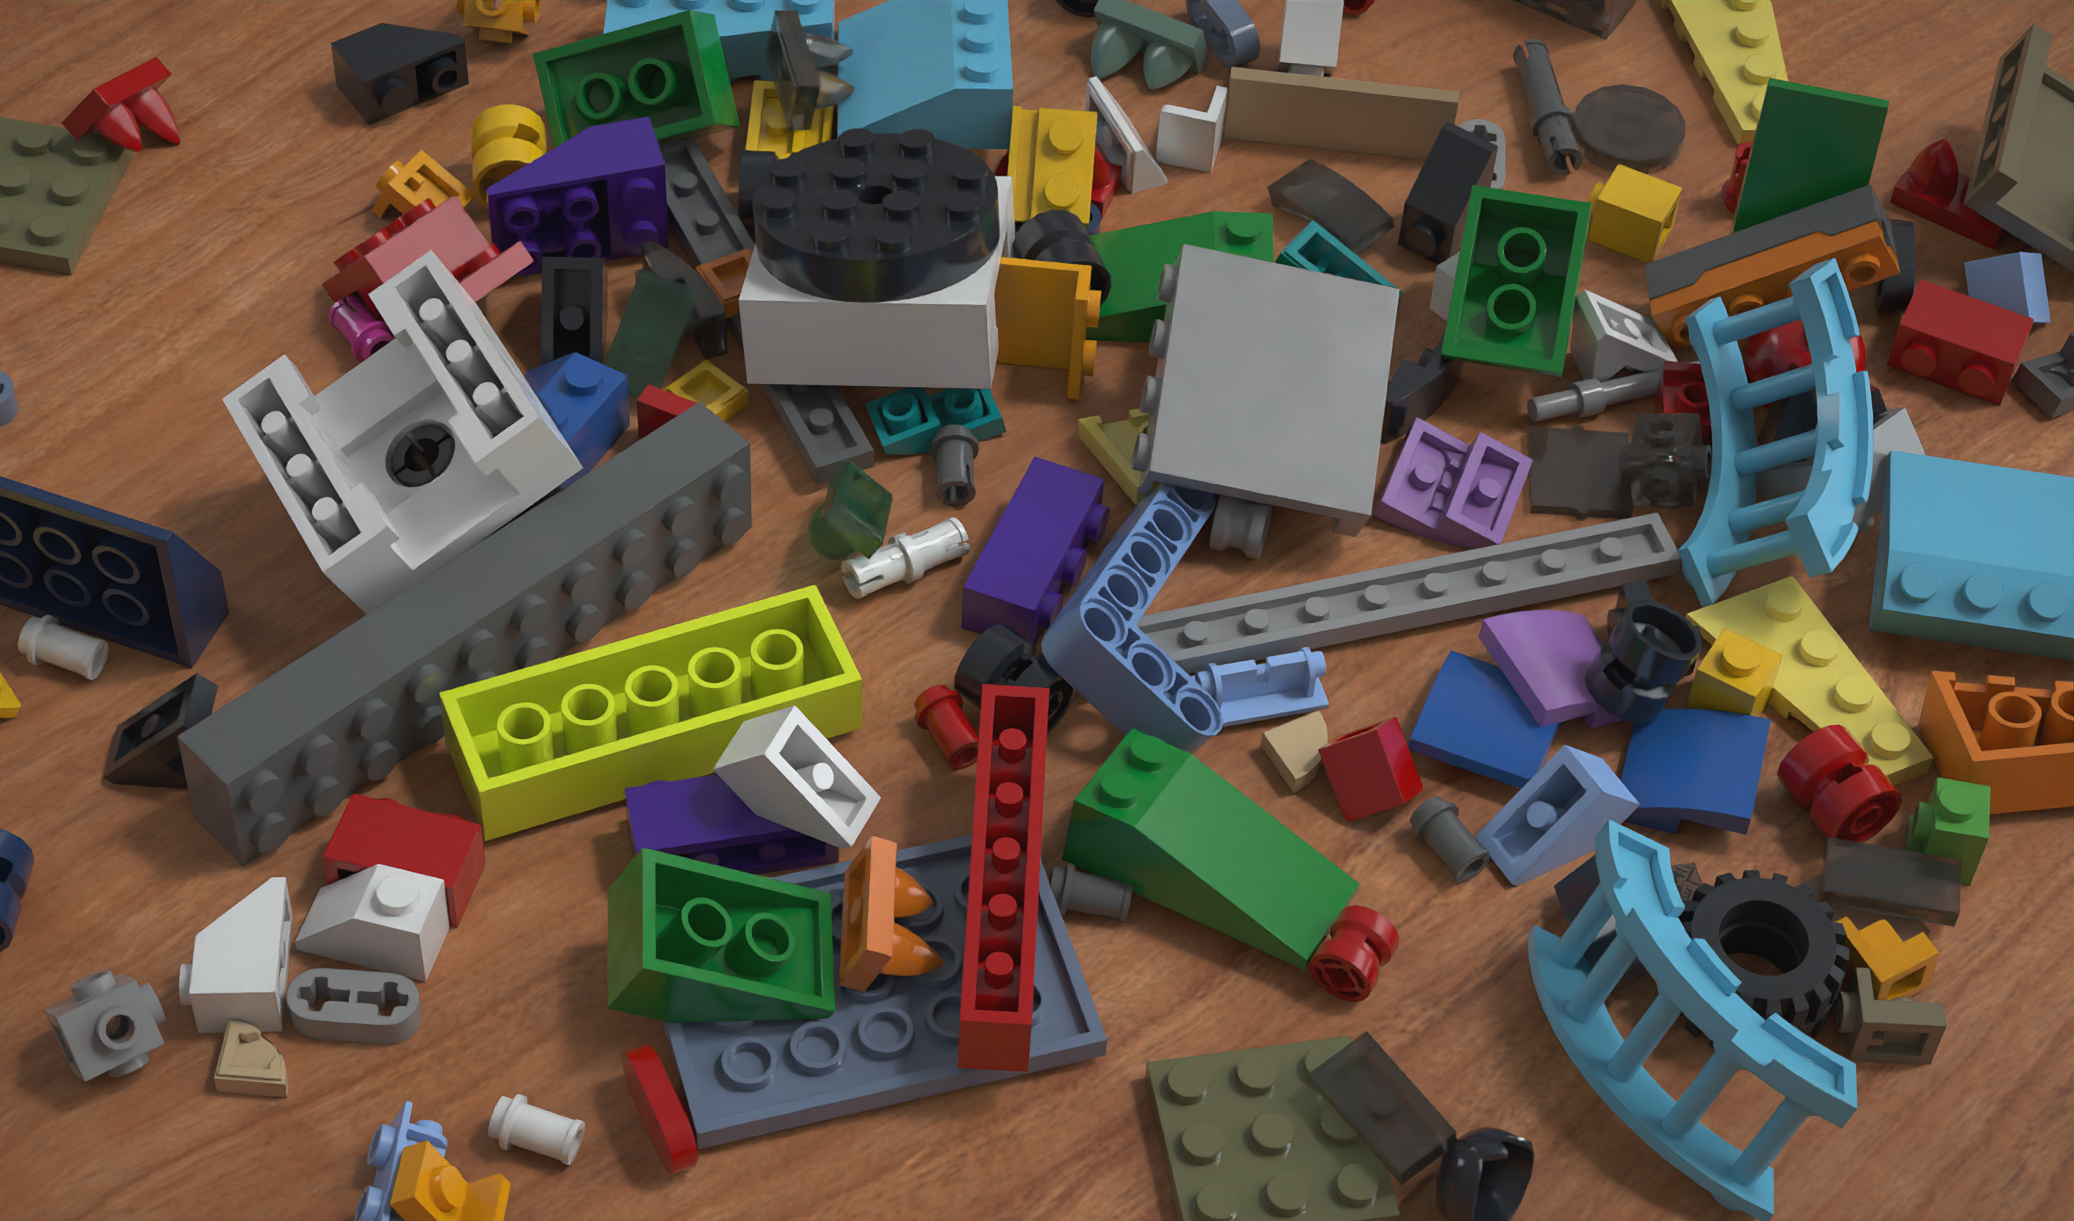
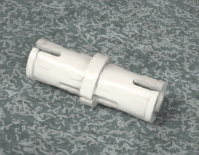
[841,517,970,599]

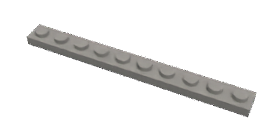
[1136,512,1681,674]

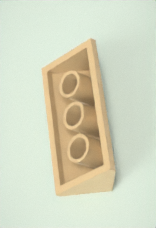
[1224,67,1460,160]

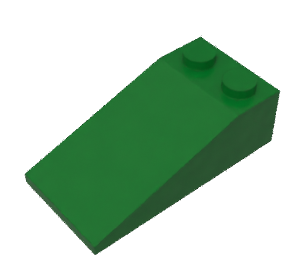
[1729,78,1889,234]
[1085,211,1274,343]
[1062,728,1360,970]

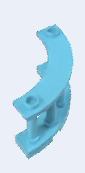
[1678,258,1874,607]
[1528,819,1857,1221]

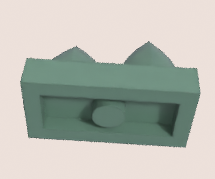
[1091,0,1209,90]

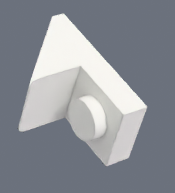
[1570,290,1677,383]

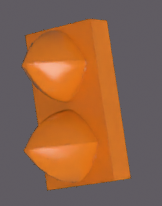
[839,836,944,992]

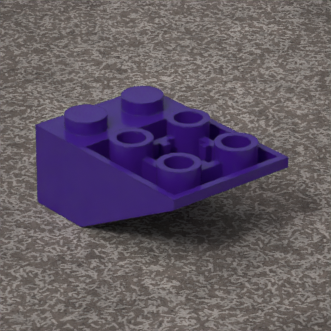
[486,117,669,278]

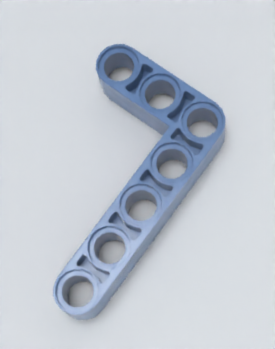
[1041,482,1223,754]

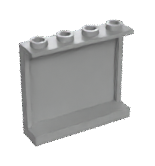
[1131,244,1400,537]

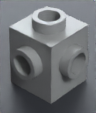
[43,969,166,1082]

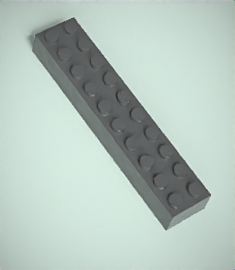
[177,402,752,866]

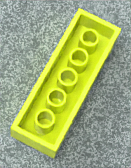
[439,585,862,841]

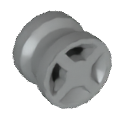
[1209,495,1273,560]

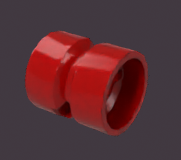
[1777,724,1902,850]

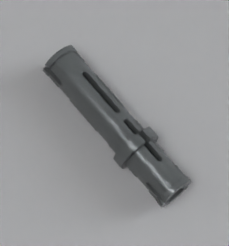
[1513,39,1583,176]

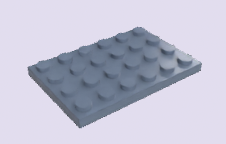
[662,834,1107,1149]

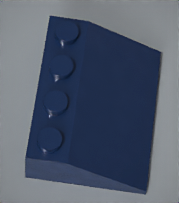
[0,476,229,668]

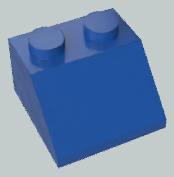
[524,352,630,493]

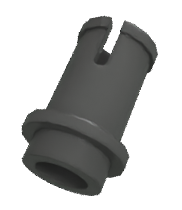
[930,425,979,506]
[1410,797,1491,883]
[1049,862,1133,923]

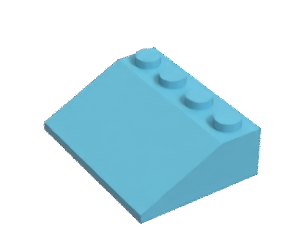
[838,0,1013,150]
[1869,450,2074,661]

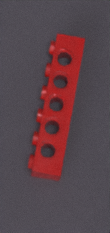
[957,684,1049,1072]

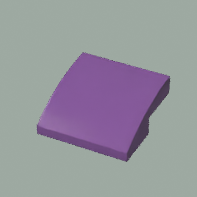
[1372,417,1533,549]
[1478,610,1622,729]

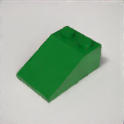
[533,10,740,148]
[1441,185,1592,377]
[607,847,835,1023]

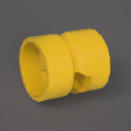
[471,104,547,209]

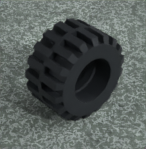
[1678,870,1849,1048]

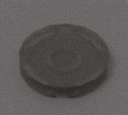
[1574,84,1686,174]

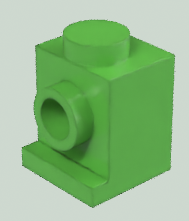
[1904,777,1990,886]

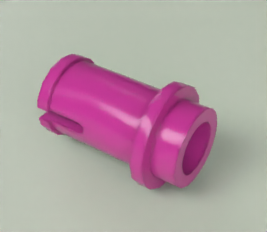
[328,296,396,363]

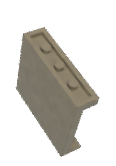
[1964,24,2074,272]

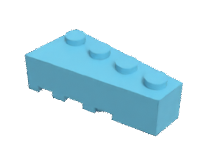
[603,0,835,83]

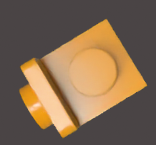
[372,149,475,218]
[390,1140,511,1221]

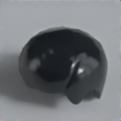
[1435,1127,1535,1221]

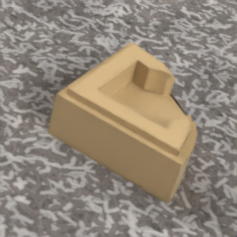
[1261,710,1328,793]
[214,1019,288,1098]

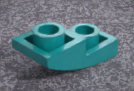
[865,387,1007,455]

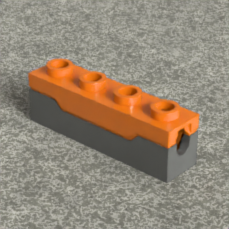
[1645,184,1900,351]

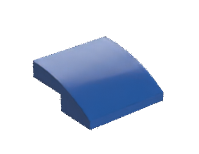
[1408,650,1562,789]
[1621,709,1771,835]

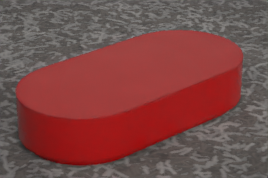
[622,1044,698,1175]

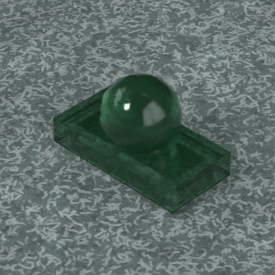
[604,269,699,399]
[807,459,893,560]

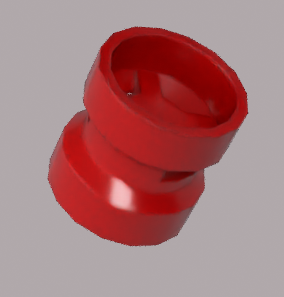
[1309,905,1400,1002]

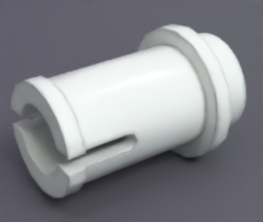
[18,615,109,680]
[488,1094,585,1165]

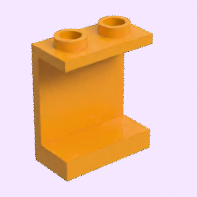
[994,257,1101,399]

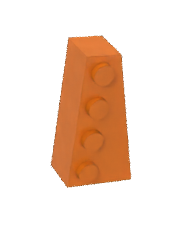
[1918,671,2074,814]

